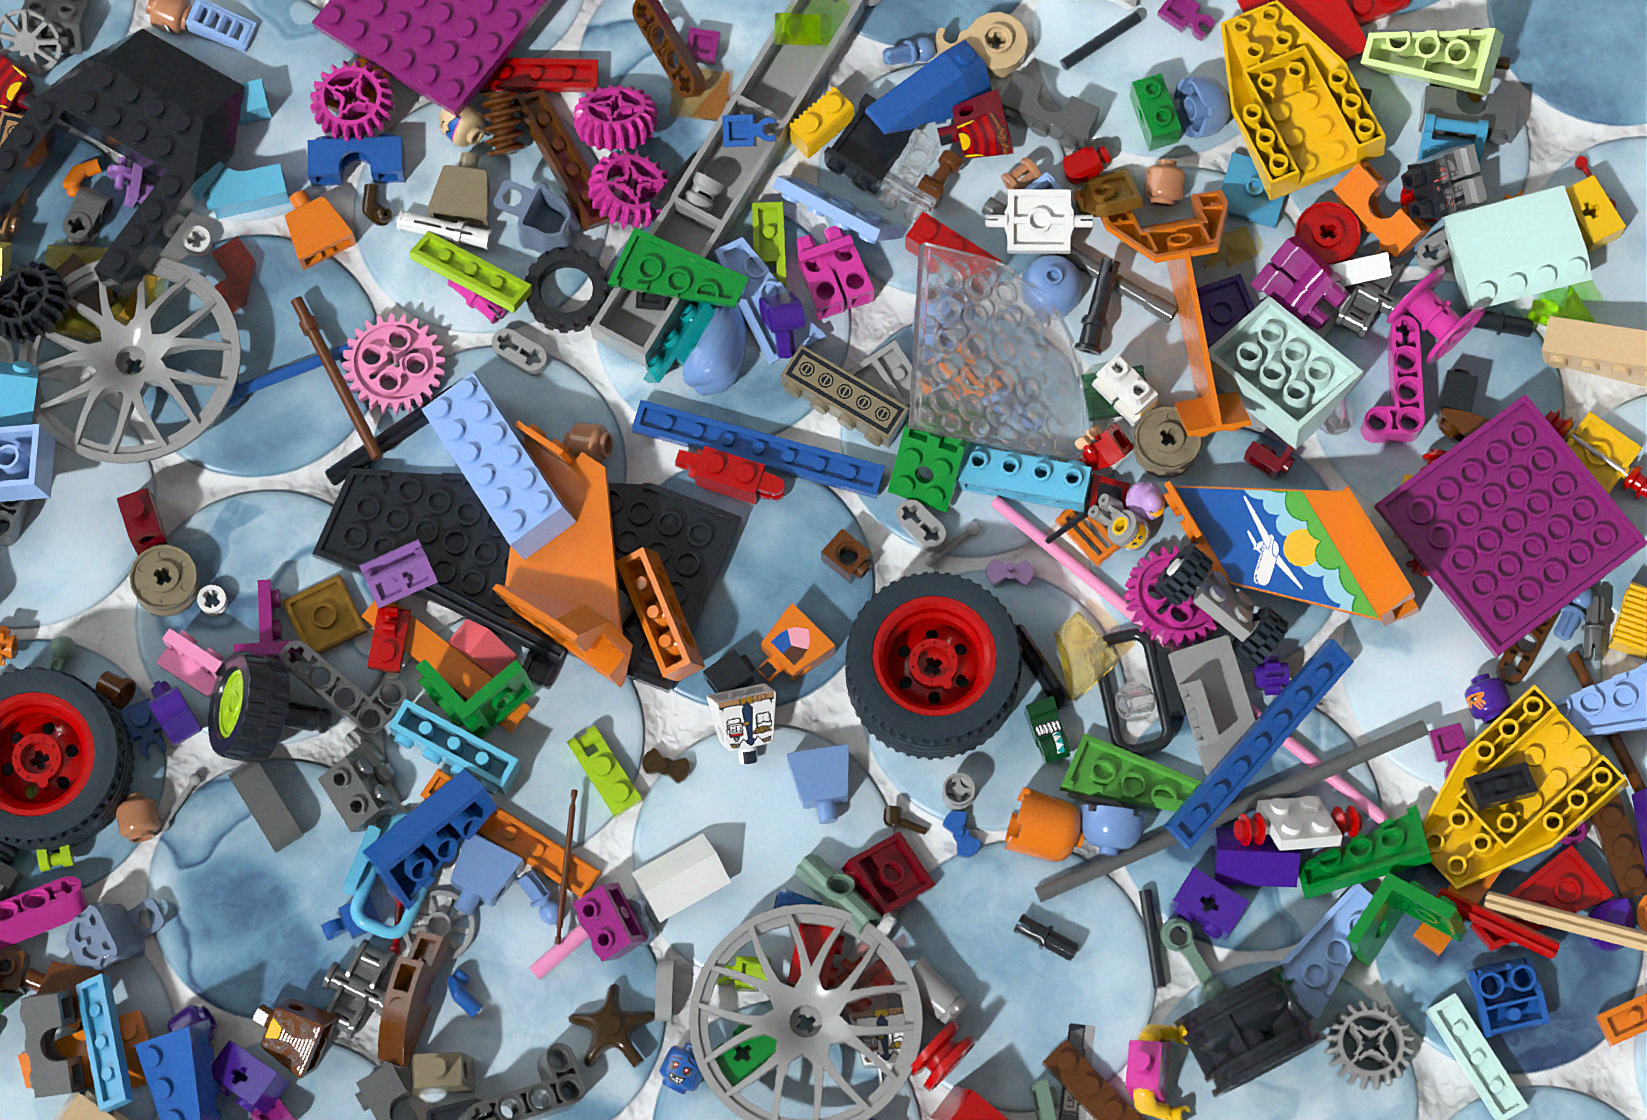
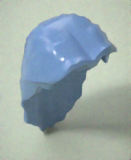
[682,305,748,396]

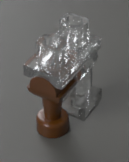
[879,128,964,225]

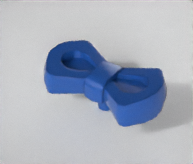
[942,811,982,858]

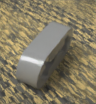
[1415,228,1452,270]
[492,328,548,375]
[896,499,948,553]
[655,958,675,1021]

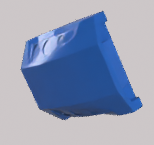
[1466,957,1550,1038]

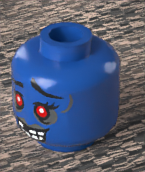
[659,1042,703,1095]

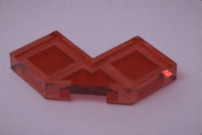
[211,236,256,314]

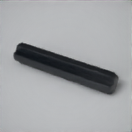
[1016,624,1071,710]

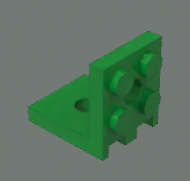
[887,396,985,513]
[415,659,537,739]
[1347,872,1467,967]

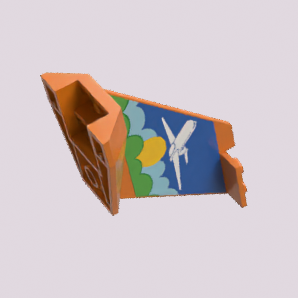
[1163,480,1419,626]

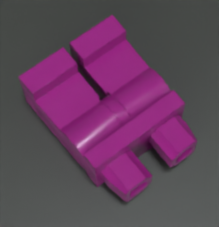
[1251,235,1350,330]

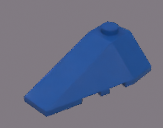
[865,40,992,134]

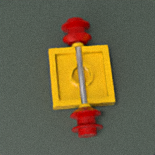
[1545,408,1647,500]

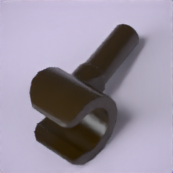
[883,806,928,835]

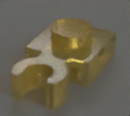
[1204,225,1258,269]

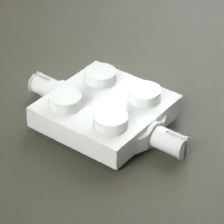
[986,189,1093,254]

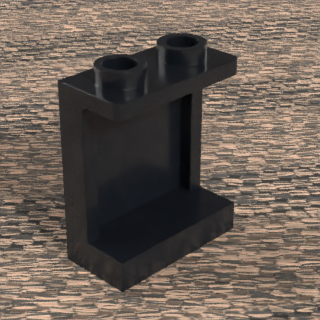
[824,93,918,195]

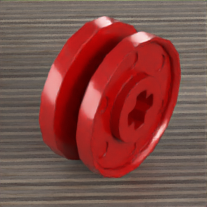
[1294,201,1361,265]
[910,1020,977,1092]

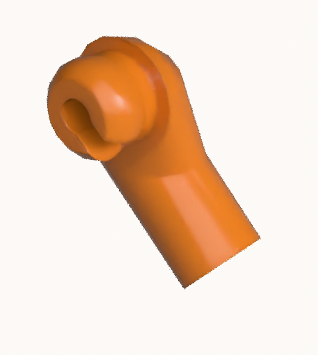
[62,158,102,197]

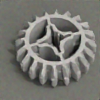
[1324,1000,1415,1090]

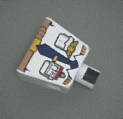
[707,683,776,764]
[849,1007,904,1085]

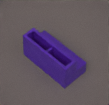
[1214,827,1300,888]

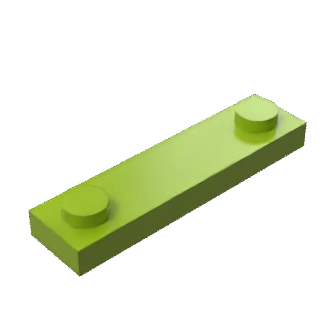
[410,231,532,313]

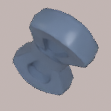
[628,898,656,947]

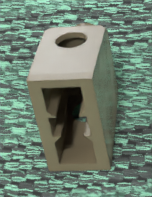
[428,152,490,229]
[411,1052,475,1095]

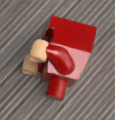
[1075,422,1134,471]

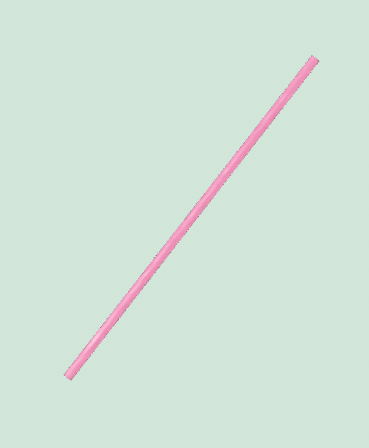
[991,496,1394,825]

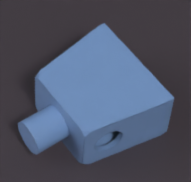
[787,744,849,824]
[450,834,525,916]

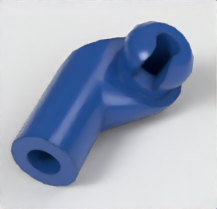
[446,969,483,1017]

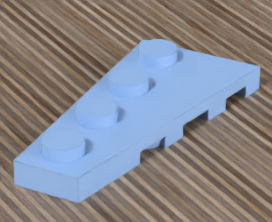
[773,175,907,244]
[713,237,826,365]
[1552,663,1647,738]
[1277,884,1373,1020]

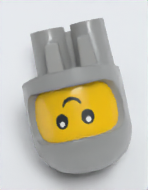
[1088,494,1151,551]

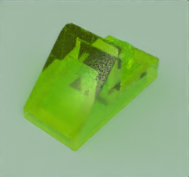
[774,13,832,48]
[1526,285,1594,326]

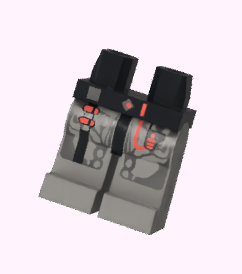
[1401,144,1488,220]

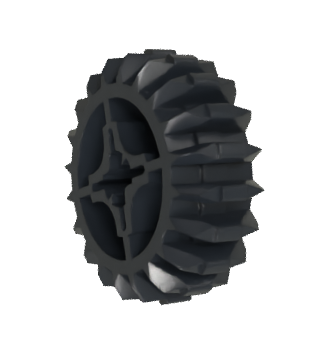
[0,261,70,345]

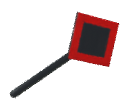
[1045,474,1130,544]

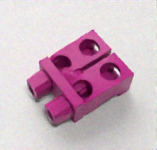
[797,225,874,321]

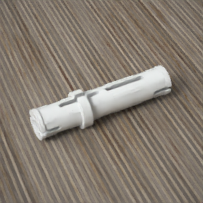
[397,210,493,250]

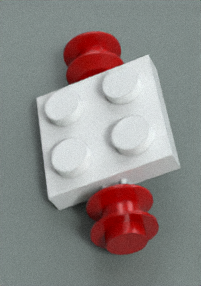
[1234,796,1363,851]

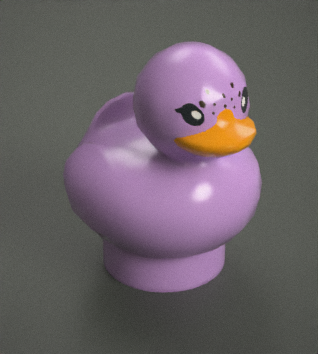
[1125,482,1165,521]

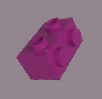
[573,882,648,962]

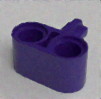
[759,292,805,359]
[148,680,203,747]

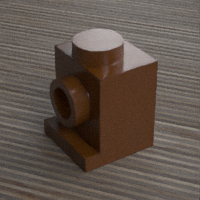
[0,944,30,995]

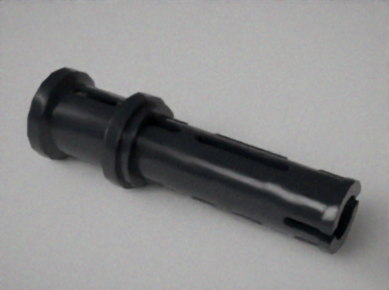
[1074,258,1121,356]

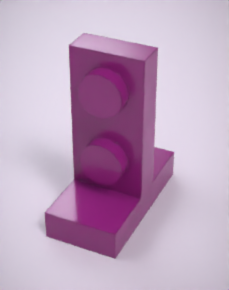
[234,579,302,661]

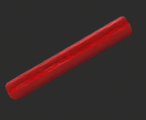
[1436,888,1560,959]

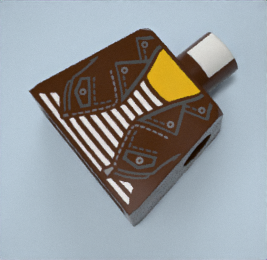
[253,999,338,1079]

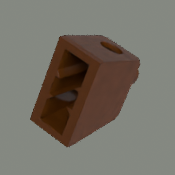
[23,961,105,1032]

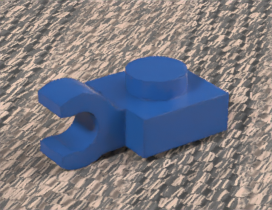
[320,896,382,941]

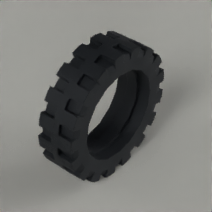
[525,247,609,333]

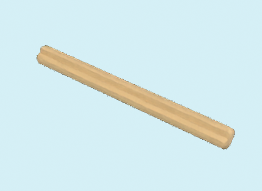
[1484,891,1647,952]

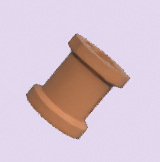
[1001,157,1042,190]

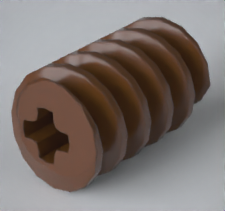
[480,91,525,156]

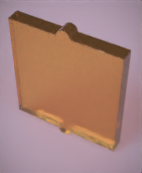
[669,69,730,122]

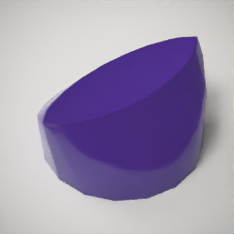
[1587,898,1635,952]

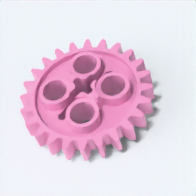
[342,313,445,415]

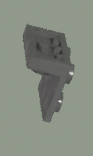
[17,0,90,54]

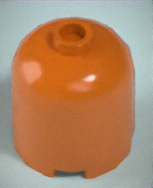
[1005,787,1085,862]

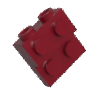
[841,831,936,921]

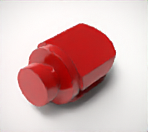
[1063,145,1111,185]

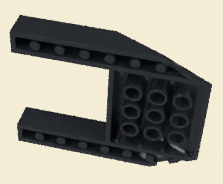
[0,28,245,299]

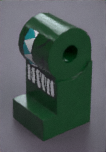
[1024,696,1070,764]

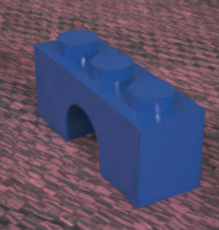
[308,133,405,186]

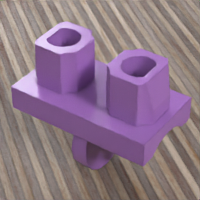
[107,157,157,208]

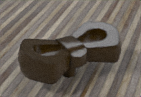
[642,748,691,784]

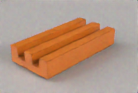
[1055,506,1121,568]

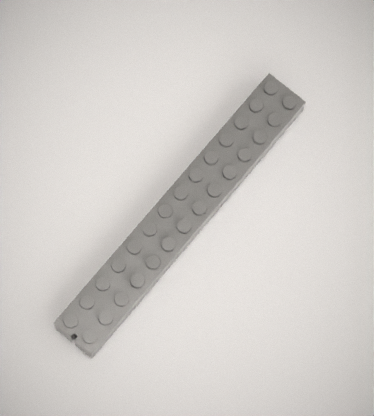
[590,0,865,367]

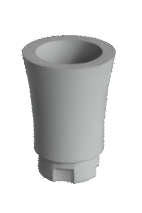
[896,955,968,1025]

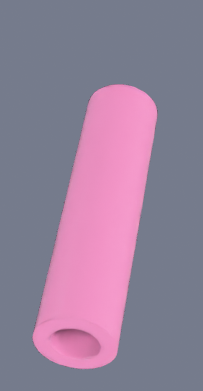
[529,924,589,980]

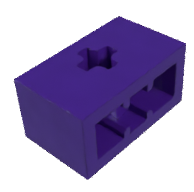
[1170,867,1250,940]
[212,1040,290,1116]

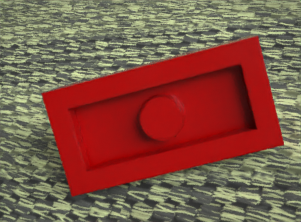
[367,606,411,674]

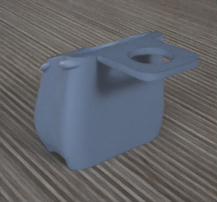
[493,180,581,255]
[66,898,166,970]

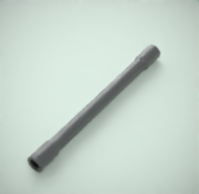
[981,197,1178,324]

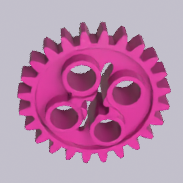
[1124,546,1221,648]

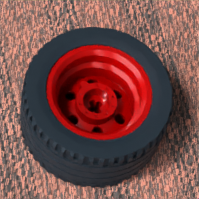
[845,571,1023,760]
[0,666,135,852]

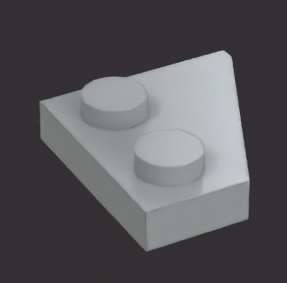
[847,340,930,408]

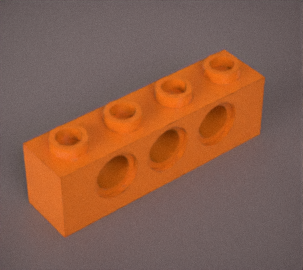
[616,547,705,681]

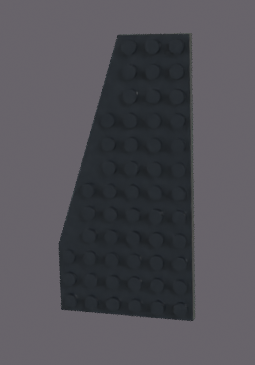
[312,468,741,693]

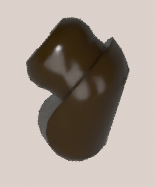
[362,184,392,226]

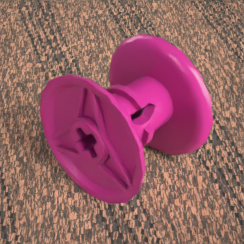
[1386,266,1486,365]

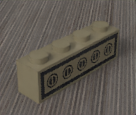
[781,345,909,448]

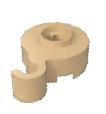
[935,12,1028,79]

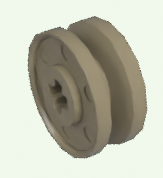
[1133,406,1201,478]
[129,544,201,617]

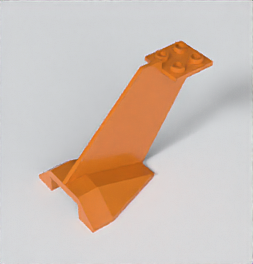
[1100,190,1251,437]
[493,421,633,688]

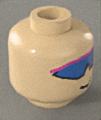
[439,103,486,147]

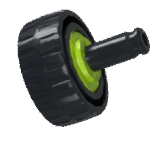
[208,651,332,763]

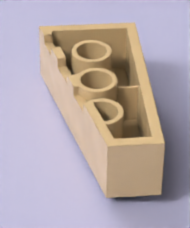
[1542,316,1647,387]

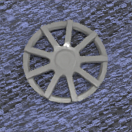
[0,9,62,75]
[403,890,476,963]

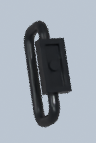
[1093,628,1186,756]

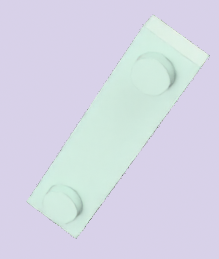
[1426,993,1529,1120]

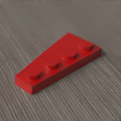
[1469,845,1614,952]

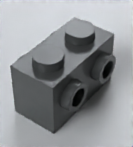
[318,755,395,833]

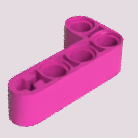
[1360,315,1425,443]
[0,876,88,949]

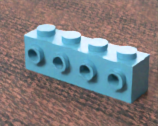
[958,443,1092,513]
[389,698,522,796]

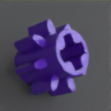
[1254,655,1289,696]

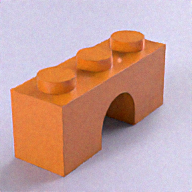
[1333,162,1431,257]

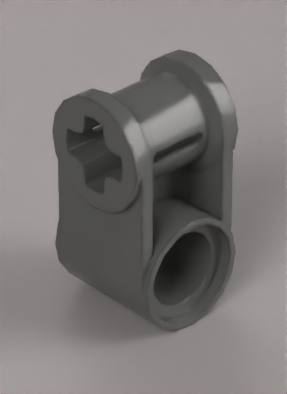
[63,186,114,250]

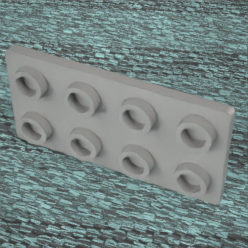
[1168,635,1256,776]

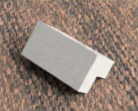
[632,833,731,922]

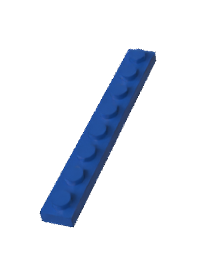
[632,400,885,499]
[1164,639,1354,849]

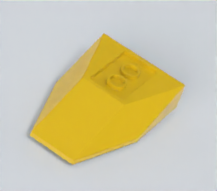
[1220,0,1386,201]
[1422,684,1629,890]

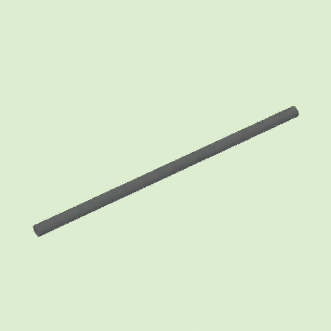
[1034,720,1429,903]

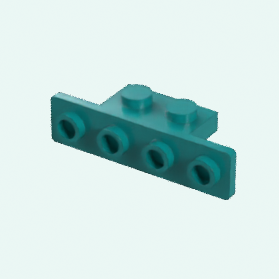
[643,302,715,383]

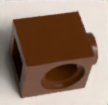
[821,528,872,584]

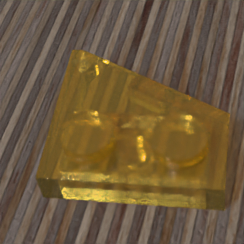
[1054,611,1122,702]

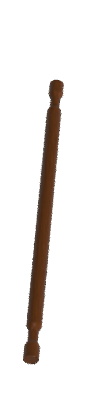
[554,789,578,945]

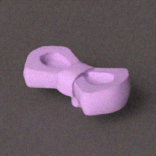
[985,559,1035,587]

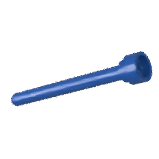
[227,339,358,408]

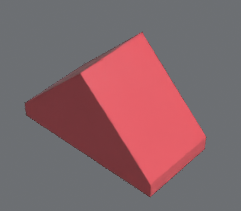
[447,619,518,678]

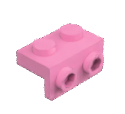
[157,628,224,697]

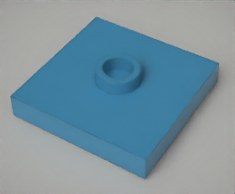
[1221,152,1284,228]

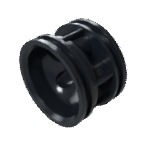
[1174,963,1327,1098]

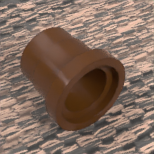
[95,671,136,709]

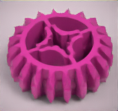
[310,59,395,142]
[573,84,658,152]
[588,149,668,230]

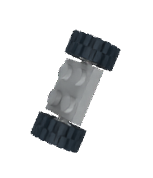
[1155,544,1289,668]

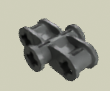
[1335,249,1406,340]
[322,939,395,1039]

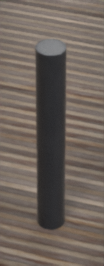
[1060,11,1142,71]
[650,151,697,210]
[1139,889,1167,989]

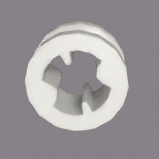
[183,226,213,257]
[197,585,228,617]

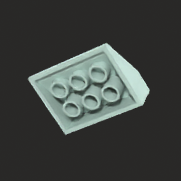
[1442,185,1593,310]
[1208,296,1364,450]

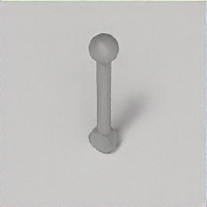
[925,522,980,567]
[159,773,202,832]

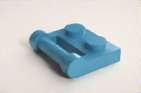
[1417,113,1489,174]

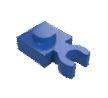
[722,114,778,148]
[120,698,167,760]

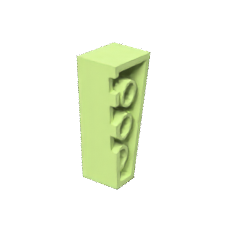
[1361,28,1504,96]

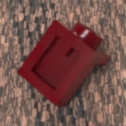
[1243,441,1296,481]

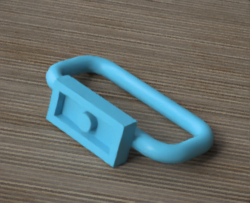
[343,812,435,939]

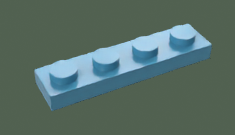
[76,973,134,1112]

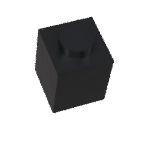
[1435,369,1479,415]
[703,649,755,693]

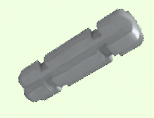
[345,728,396,784]

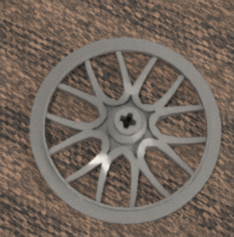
[18,257,241,464]
[689,904,923,1120]

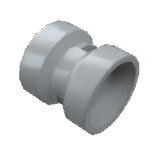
[682,171,724,213]
[942,773,975,811]

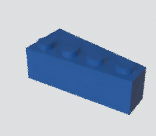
[362,768,497,911]
[135,1018,222,1120]

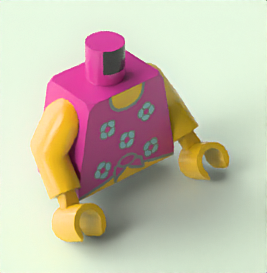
[1125,1024,1191,1120]

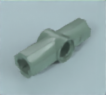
[795,853,882,935]

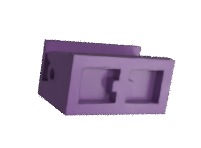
[359,539,438,609]

